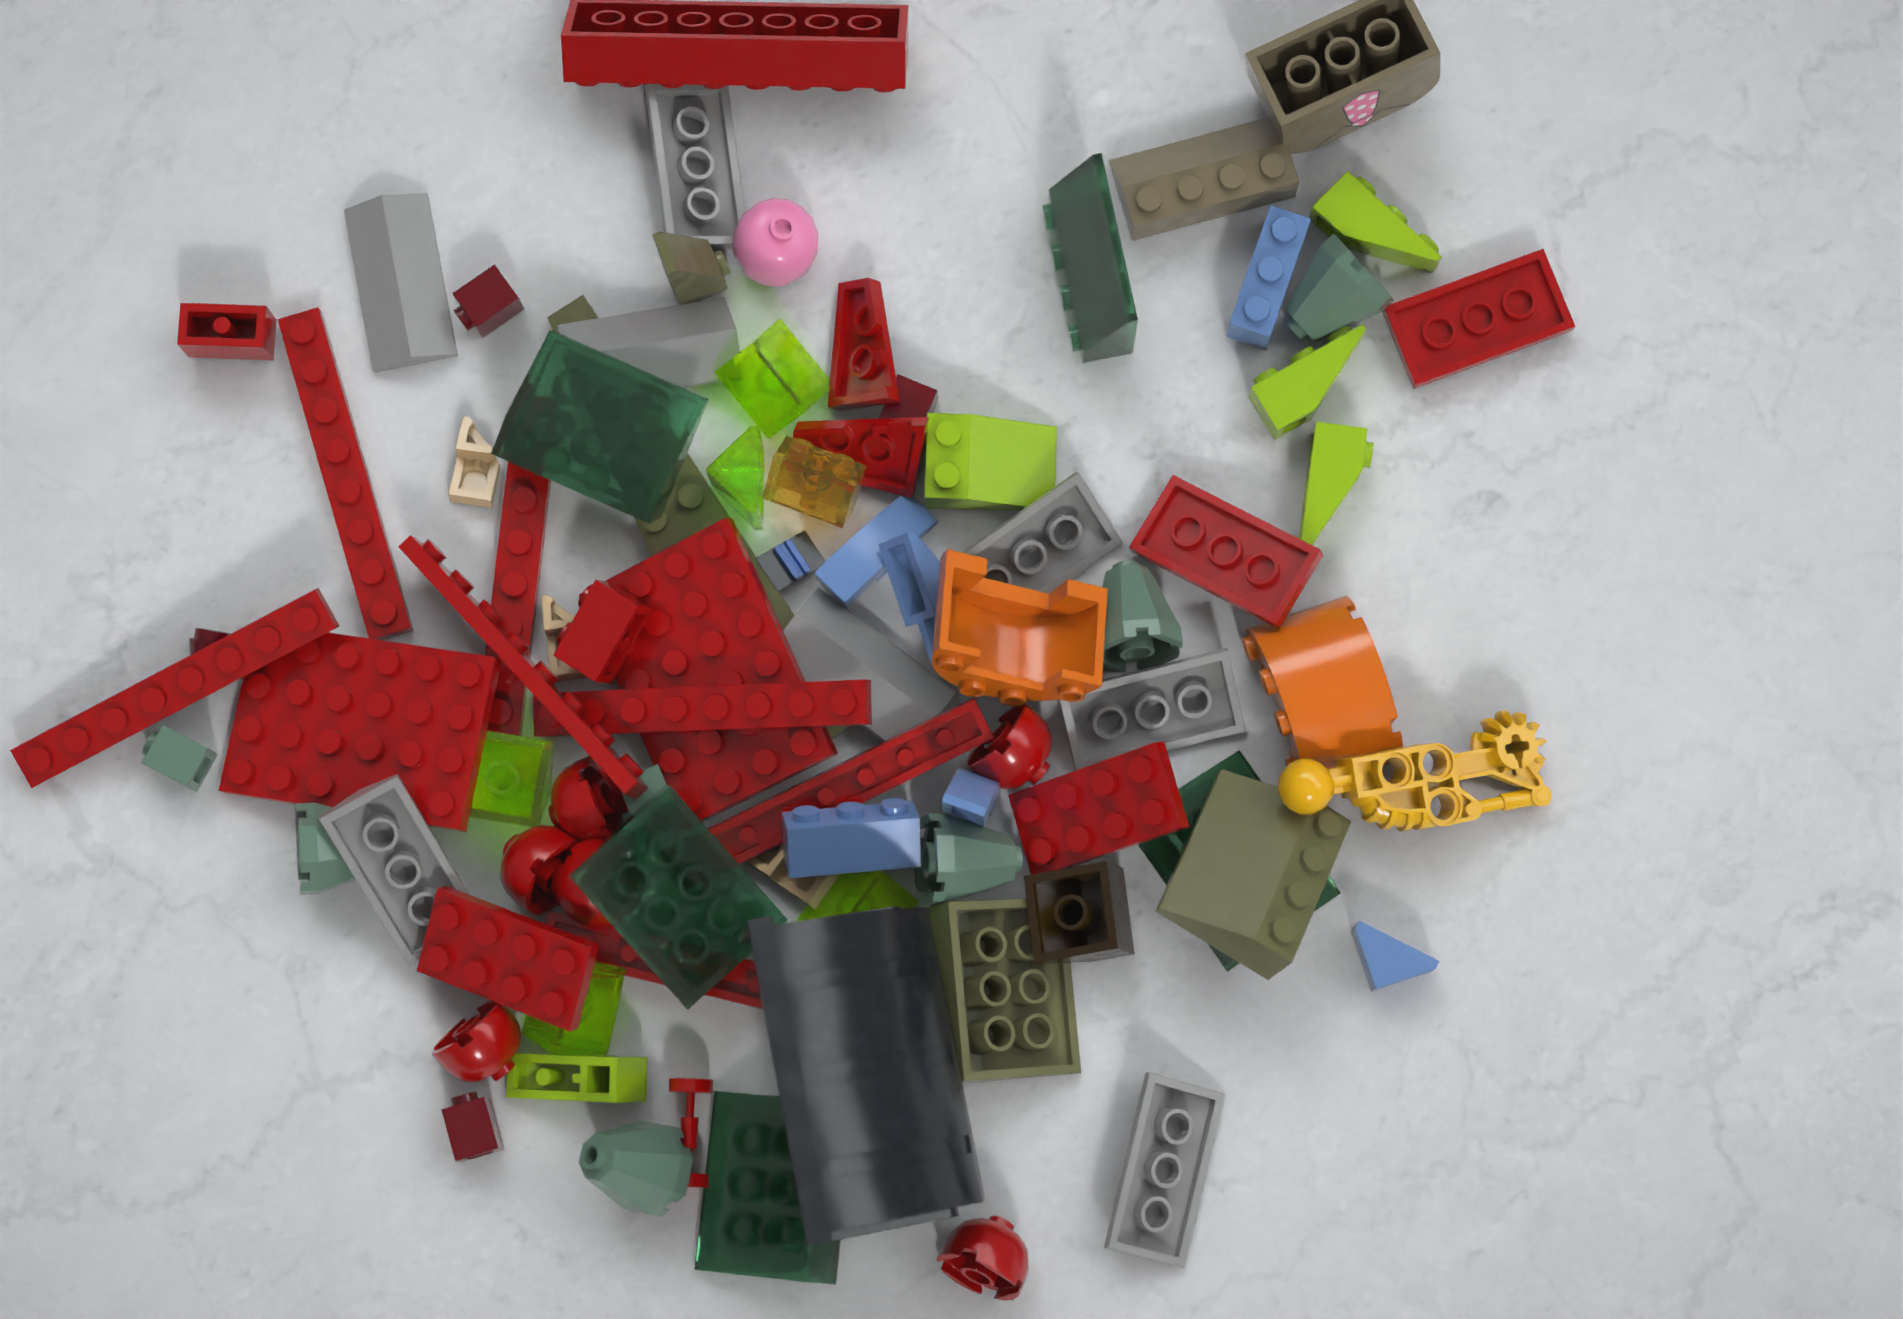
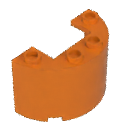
[932,549,1108,706]
[1241,596,1403,769]

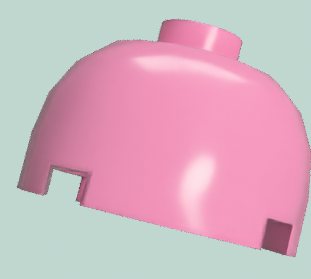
[732,198,818,287]

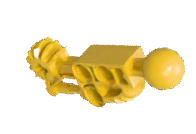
[1278,711,1552,831]

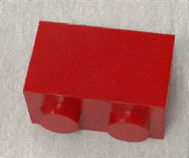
[177,303,277,361]
[553,579,654,684]

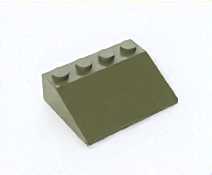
[1156,769,1352,980]
[927,898,1081,1083]

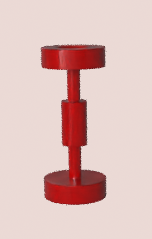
[669,1078,714,1188]

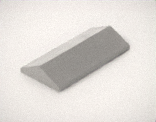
[644,84,745,251]
[344,193,458,373]
[557,297,743,408]
[962,472,1123,594]
[783,587,957,742]
[1059,648,1246,770]
[319,774,470,967]
[1104,1072,1225,1268]

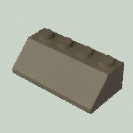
[1109,117,1299,241]

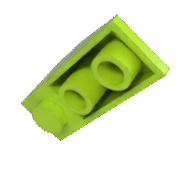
[1309,171,1442,273]
[1248,324,1366,440]

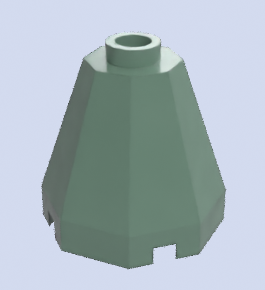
[1285,234,1395,342]
[1102,560,1183,672]
[295,803,356,895]
[914,813,1023,906]
[579,1120,694,1217]

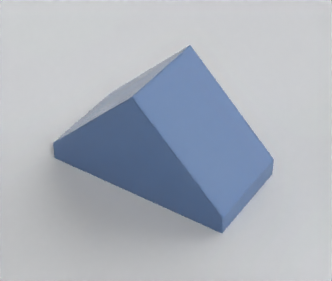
[1351,921,1439,992]

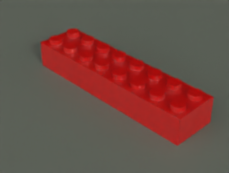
[561,0,909,93]

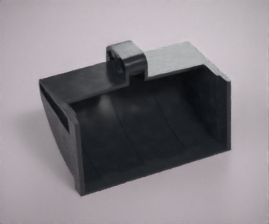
[738,906,986,1248]

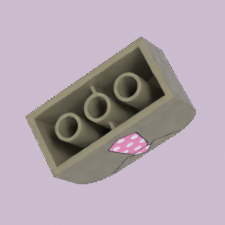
[1245,0,1441,154]

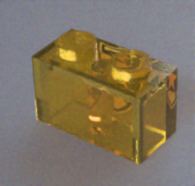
[762,436,867,528]

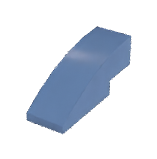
[814,496,938,608]
[878,531,940,665]
[942,767,1001,827]

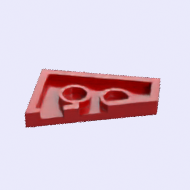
[827,277,900,411]
[788,417,929,498]

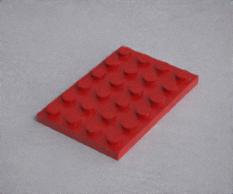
[579,517,838,830]
[218,632,502,832]

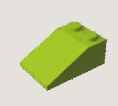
[925,413,1057,511]

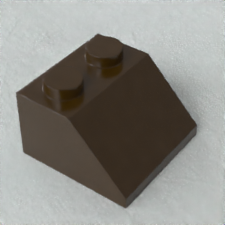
[1024,861,1134,964]

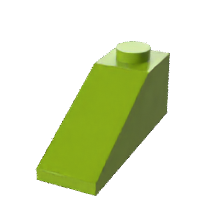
[1299,421,1374,546]
[506,1053,648,1103]

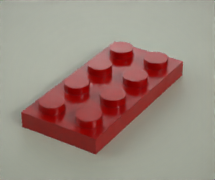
[1382,249,1576,389]
[1129,475,1323,629]
[1008,741,1189,875]
[417,886,599,1032]

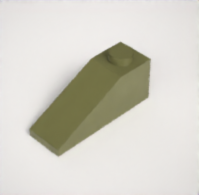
[652,232,731,305]

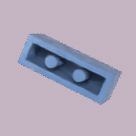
[1226,205,1311,350]
[782,798,921,878]

